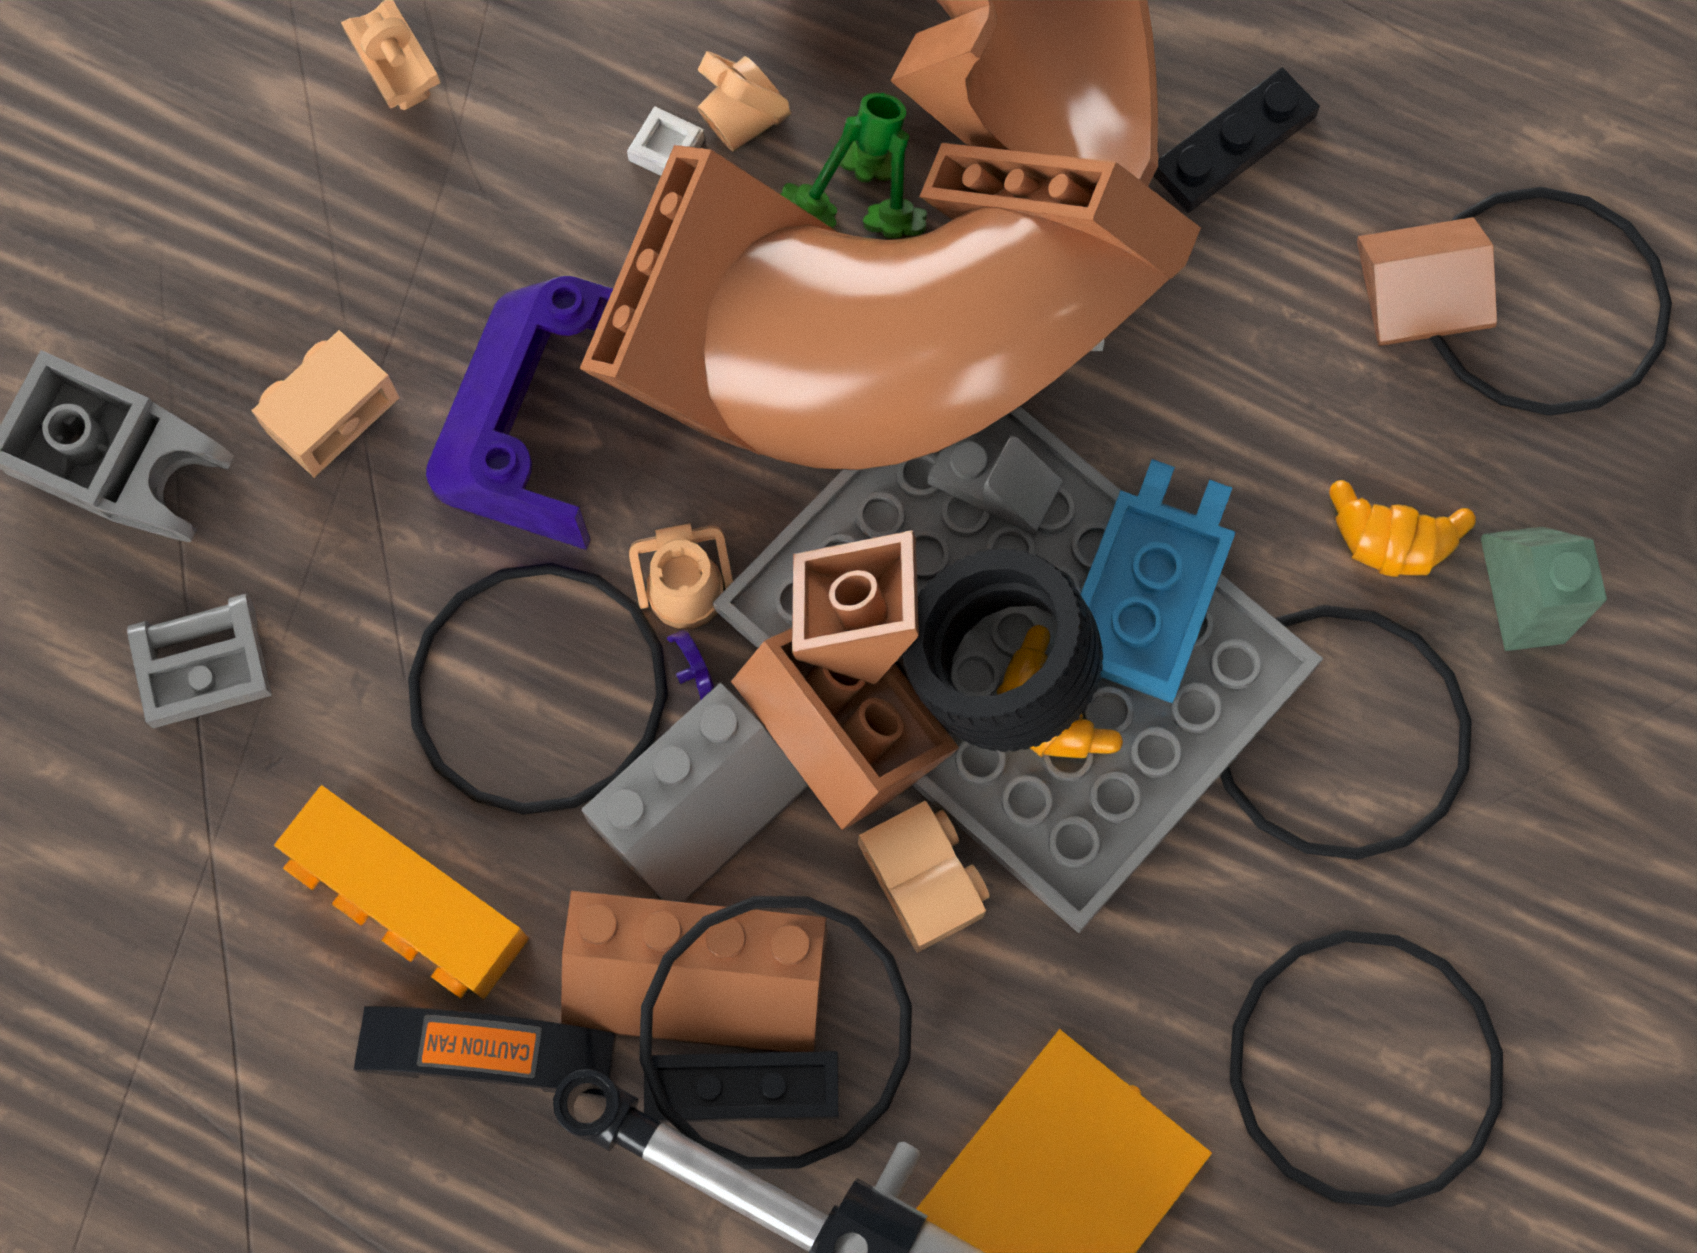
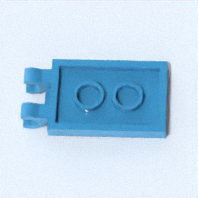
[1081,459,1236,703]

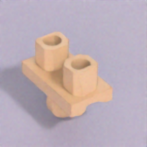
[341,0,441,110]

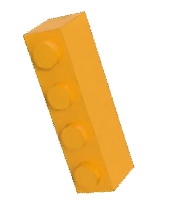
[274,785,529,1000]

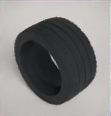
[902,548,1103,752]

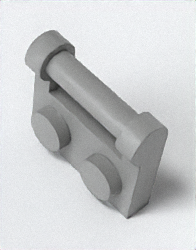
[127,593,272,729]

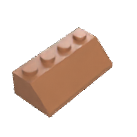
[561,891,828,1052]

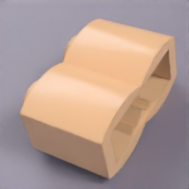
[858,800,990,953]

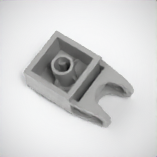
[0,350,234,542]

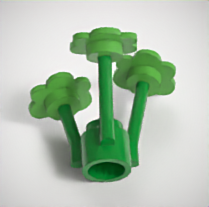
[780,92,927,238]

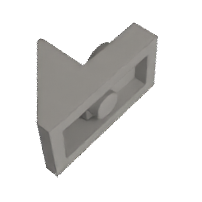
[928,434,1063,535]

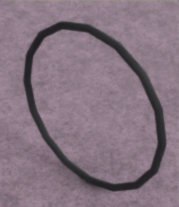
[1430,187,1672,416]
[408,563,668,815]
[1220,605,1472,860]
[639,896,912,1169]
[1230,930,1503,1207]

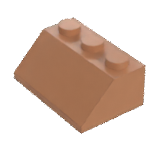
[731,628,959,830]

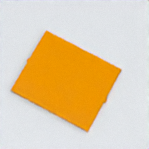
[916,1029,1212,1253]

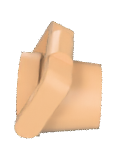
[697,51,791,152]
[629,523,733,629]

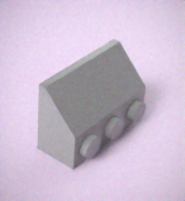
[581,682,809,902]

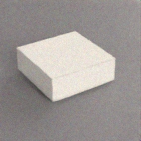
[627,106,705,176]

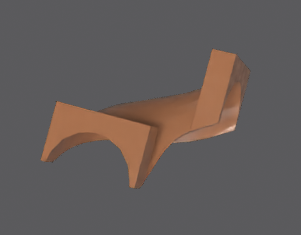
[890,0,1158,186]
[580,143,1201,470]

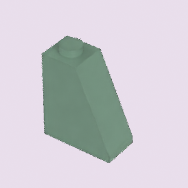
[1481,527,1607,651]

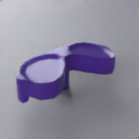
[667,629,714,700]

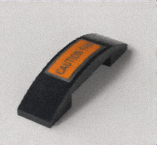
[353,1006,616,1098]

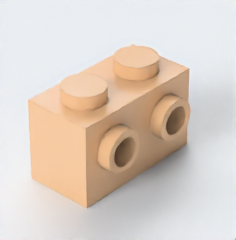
[251,330,400,478]

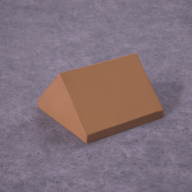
[1357,217,1497,346]
[792,530,919,684]

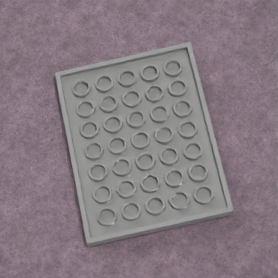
[713,406,1323,933]

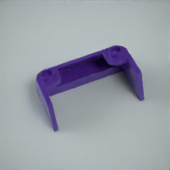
[426,276,613,550]

